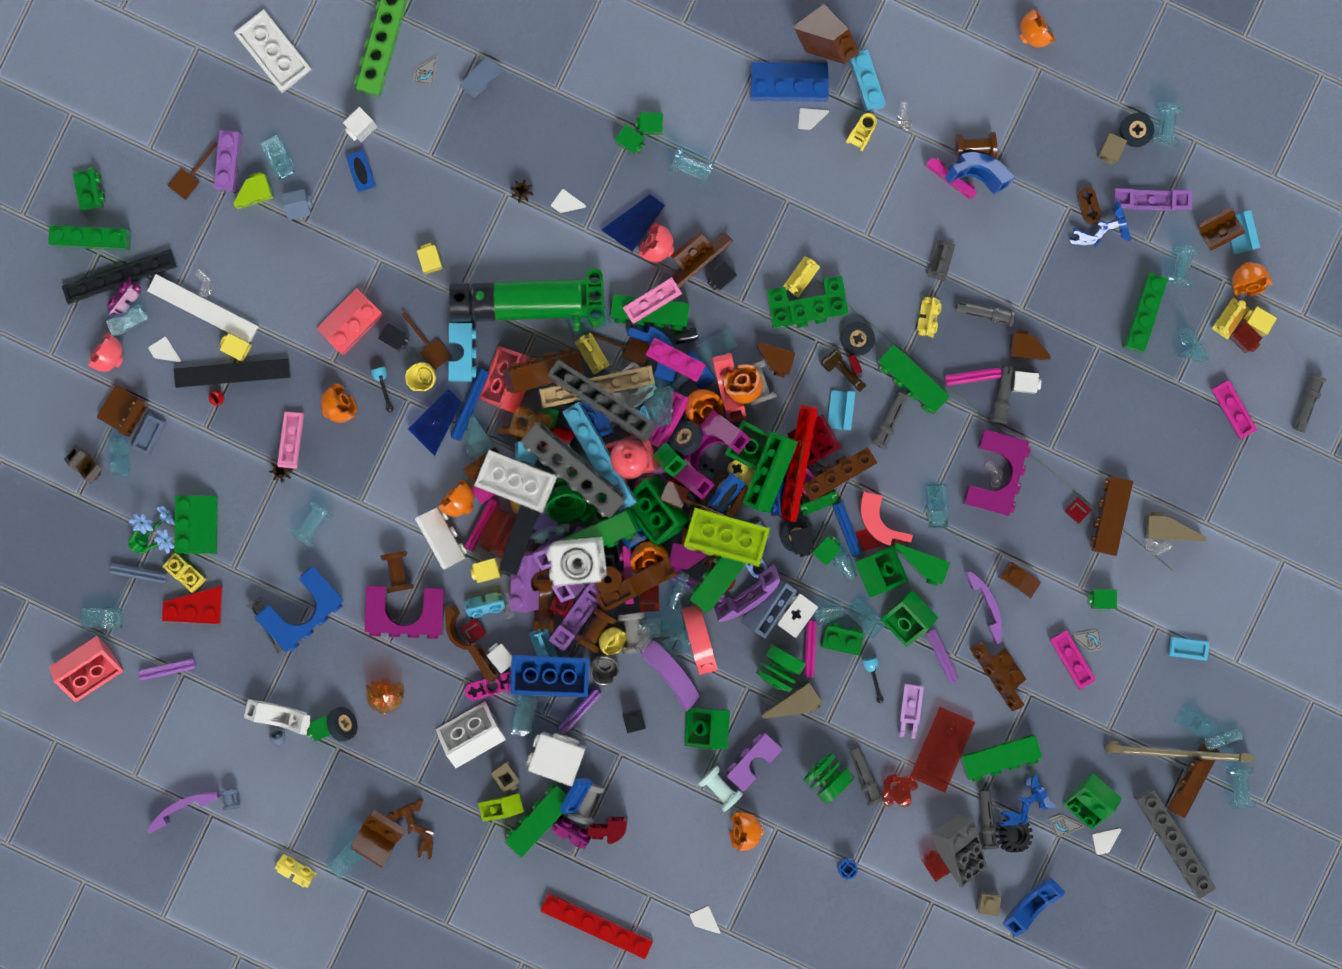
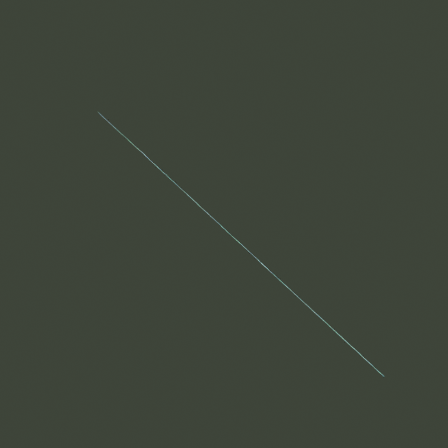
[814,276,1172,570]

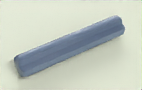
[109,563,167,583]

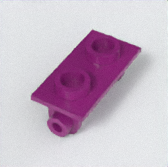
[107,278,142,318]
[551,816,592,849]

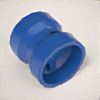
[837,858,858,879]

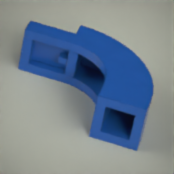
[944,152,1015,195]
[627,326,676,383]
[1002,878,1065,937]

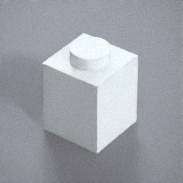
[1012,371,1041,394]
[487,643,512,673]

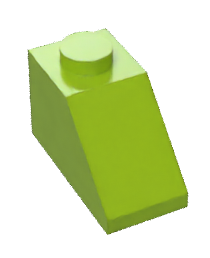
[233,172,274,209]
[478,793,524,822]

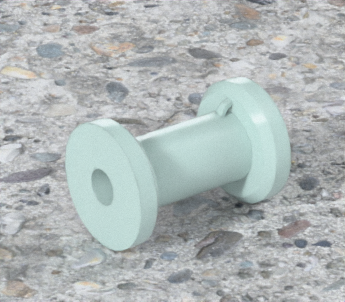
[698,765,743,812]

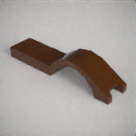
[533,546,554,632]
[595,557,679,612]
[445,605,500,683]

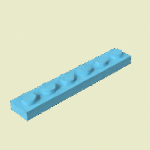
[562,402,637,512]

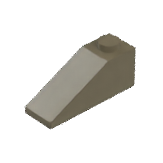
[1145,512,1206,541]
[761,682,822,719]

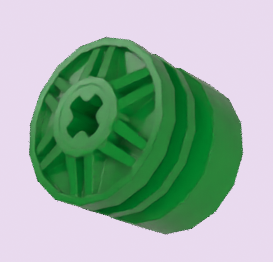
[545,471,586,522]
[755,644,806,692]
[803,753,855,804]

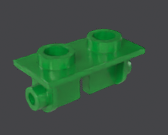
[799,489,839,516]

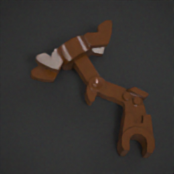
[387,798,434,860]

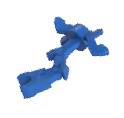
[1069,200,1131,247]
[999,775,1056,826]

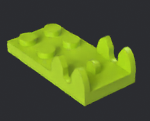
[684,508,770,567]

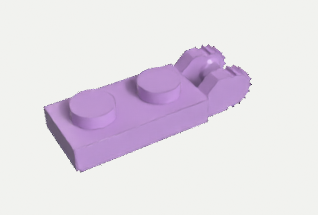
[899,683,924,739]

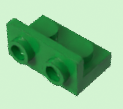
[73,167,106,211]
[822,622,865,656]

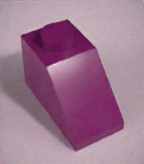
[670,543,708,572]

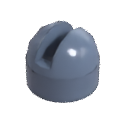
[269,728,285,745]

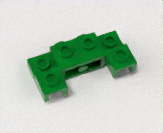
[766,276,849,329]

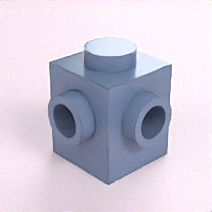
[282,189,313,220]

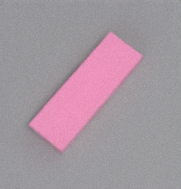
[623,277,682,324]
[277,412,304,468]

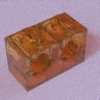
[508,407,554,445]

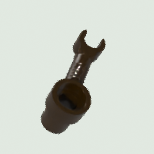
[820,349,866,392]

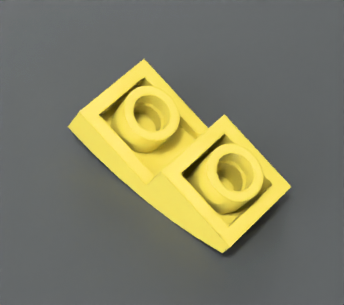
[162,553,206,593]

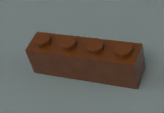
[502,348,584,394]
[1090,476,1133,556]

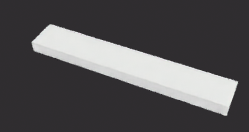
[147,274,259,343]

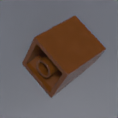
[793,4,859,64]

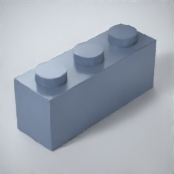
[741,579,797,639]

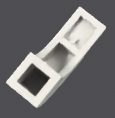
[244,699,310,735]

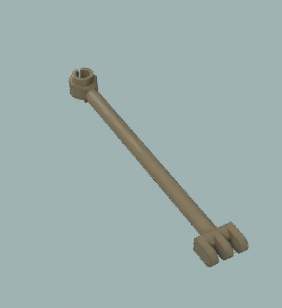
[1105,741,1255,763]

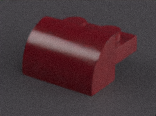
[787,414,842,466]
[588,816,628,844]

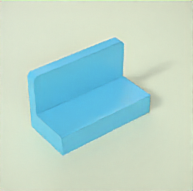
[1230,210,1260,255]
[828,390,855,431]

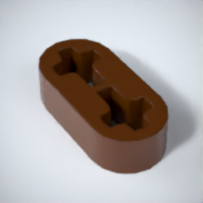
[1077,187,1101,224]

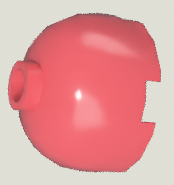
[638,223,674,262]
[87,333,124,372]
[610,439,649,478]

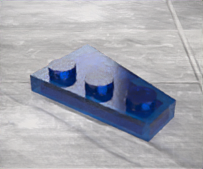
[601,194,665,253]
[408,388,462,456]

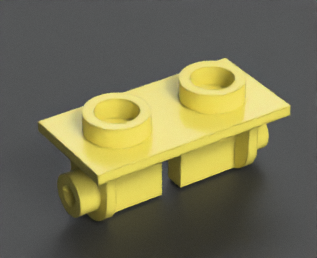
[783,256,820,298]
[917,297,941,338]
[1212,297,1249,339]
[575,332,610,375]
[274,854,317,888]

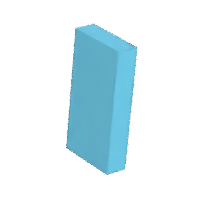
[1168,636,1210,661]

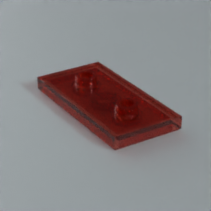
[909,706,975,793]

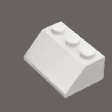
[415,508,467,569]
[436,701,506,768]

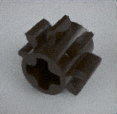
[510,179,534,203]
[269,463,294,483]

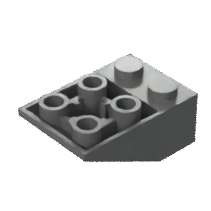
[932,814,987,887]

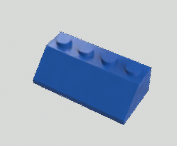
[751,62,829,102]
[508,655,589,697]

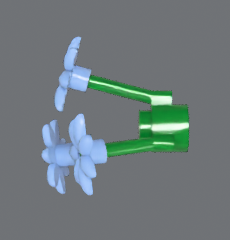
[128,506,175,554]

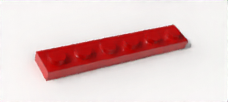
[779,404,818,522]
[540,893,653,959]

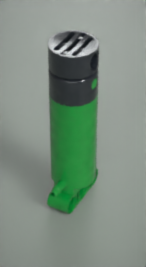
[449,268,605,332]

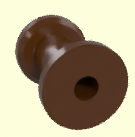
[955,132,997,160]
[380,550,414,593]
[595,566,622,593]
[574,606,617,653]

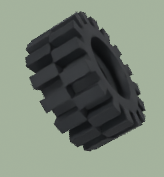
[995,819,1033,853]

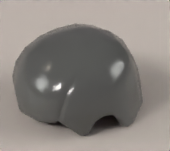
[590,654,619,686]

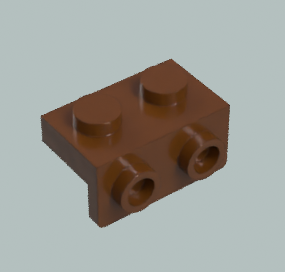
[1198,207,1245,251]

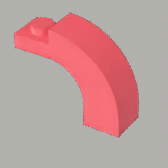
[712,353,747,423]
[860,492,913,546]
[681,605,718,675]

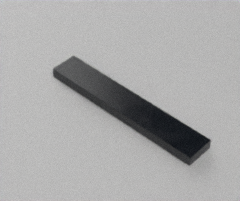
[61,249,177,305]
[174,359,291,388]
[498,459,553,576]

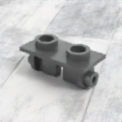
[927,240,955,281]

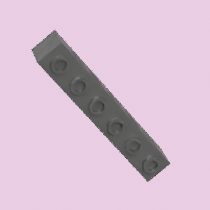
[547,359,656,443]
[521,421,628,518]
[1134,788,1216,899]

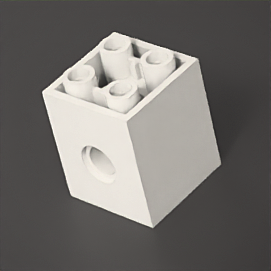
[547,537,607,585]
[526,731,586,786]

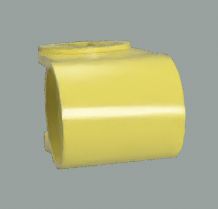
[846,113,877,152]
[727,460,755,488]

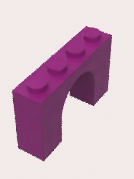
[674,410,750,500]
[963,430,1031,516]
[364,586,445,639]

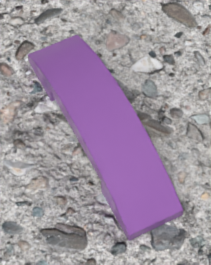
[1114,188,1192,211]
[714,565,780,622]
[965,571,1002,644]
[548,582,601,651]
[639,641,700,711]
[147,792,221,833]

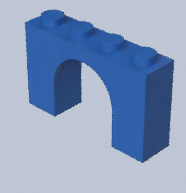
[254,566,344,652]

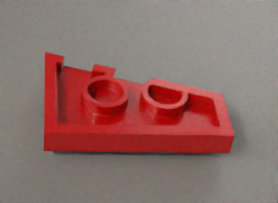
[162,586,223,624]

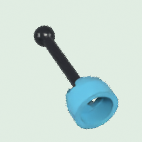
[370,366,394,413]
[862,657,884,703]

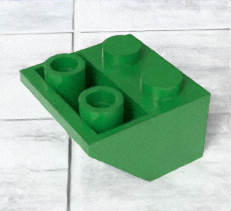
[1063,773,1122,830]

